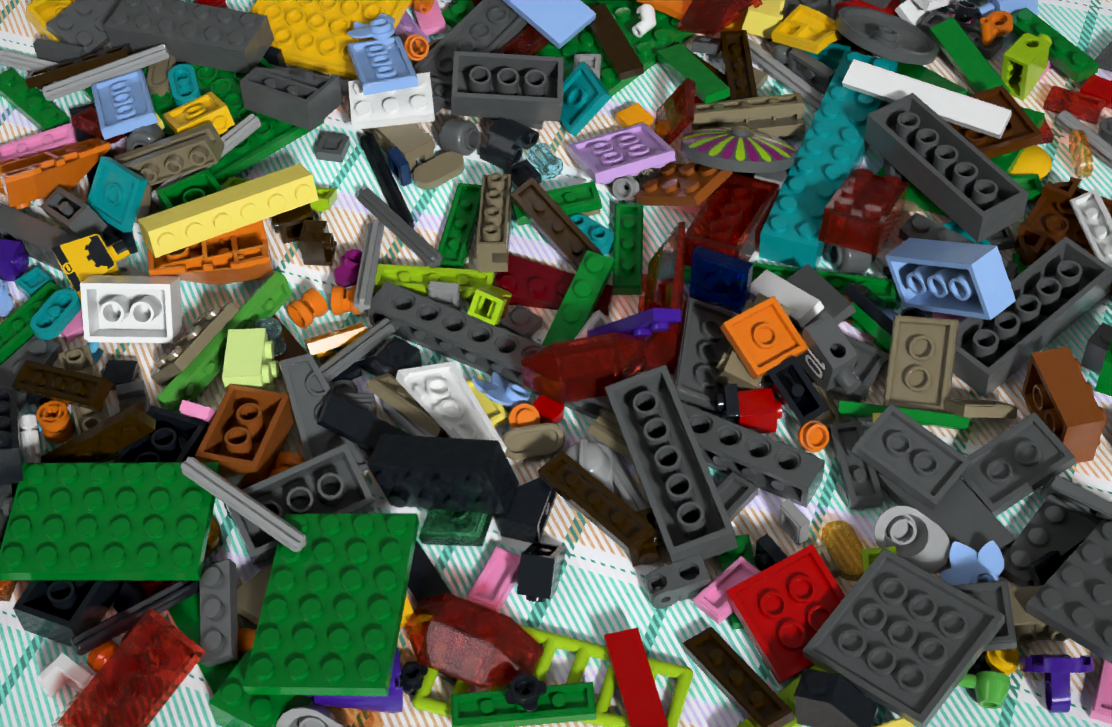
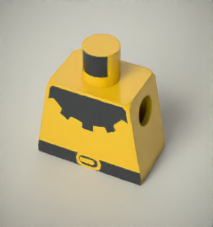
[52,234,130,300]

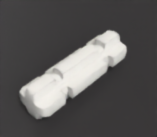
[19,414,41,463]

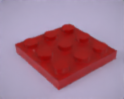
[724,544,845,685]

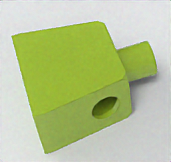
[1001,33,1052,101]

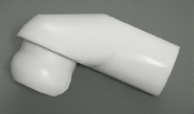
[632,3,657,38]

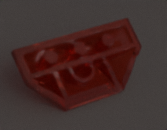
[520,332,646,404]
[404,593,544,688]

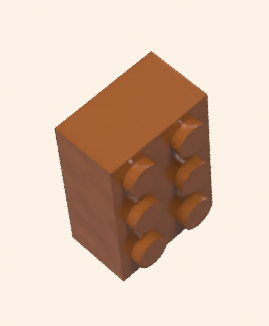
[1021,346,1107,463]
[195,384,295,488]

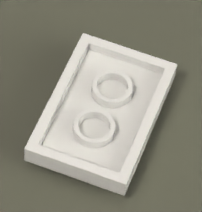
[348,72,435,130]

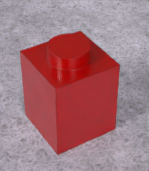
[735,388,782,434]

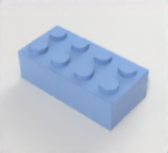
[885,238,1016,320]

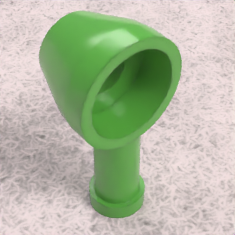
[957,671,1010,709]

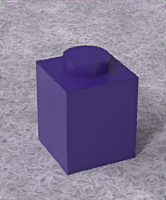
[0,239,29,282]

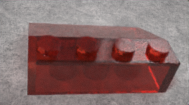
[633,222,685,375]

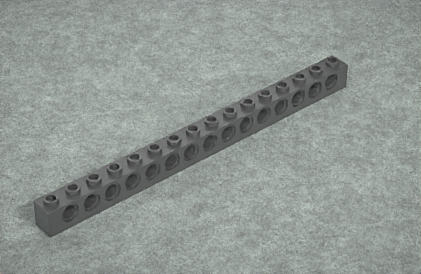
[367,281,825,508]

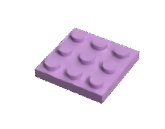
[567,122,676,184]

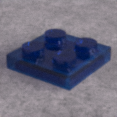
[689,245,753,314]

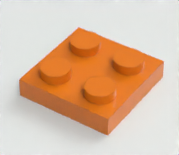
[720,296,808,380]

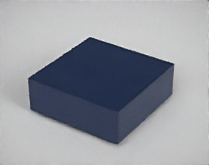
[387,147,412,187]

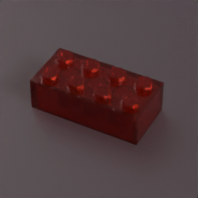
[818,168,909,256]
[682,173,780,279]
[51,608,206,727]

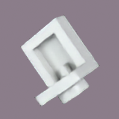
[37,653,99,702]

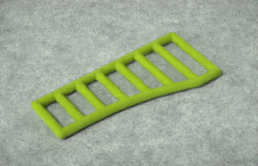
[412,608,693,727]

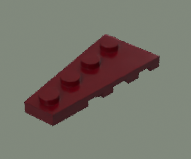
[494,254,613,316]

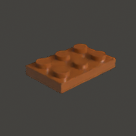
[634,162,733,207]

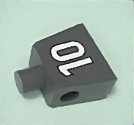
[795,314,862,394]

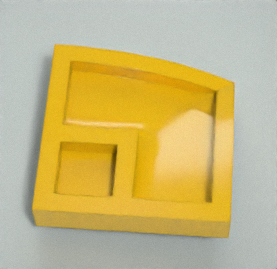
[771,4,846,55]

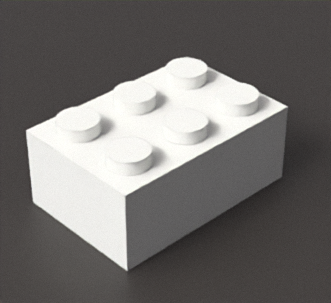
[80,275,183,343]

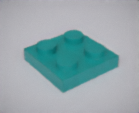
[560,61,612,137]
[86,156,148,233]

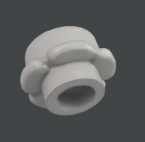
[612,175,640,202]

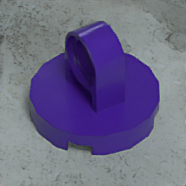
[1020,654,1094,713]

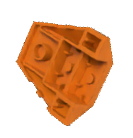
[0,137,111,210]
[147,220,274,286]

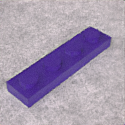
[587,308,682,349]

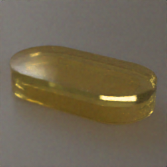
[821,520,864,581]

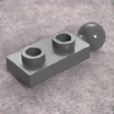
[772,43,835,95]

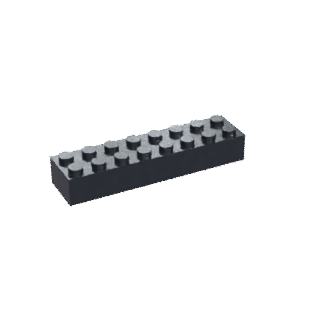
[13,405,209,647]

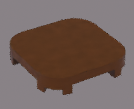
[1014,177,1112,295]

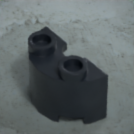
[480,118,539,170]

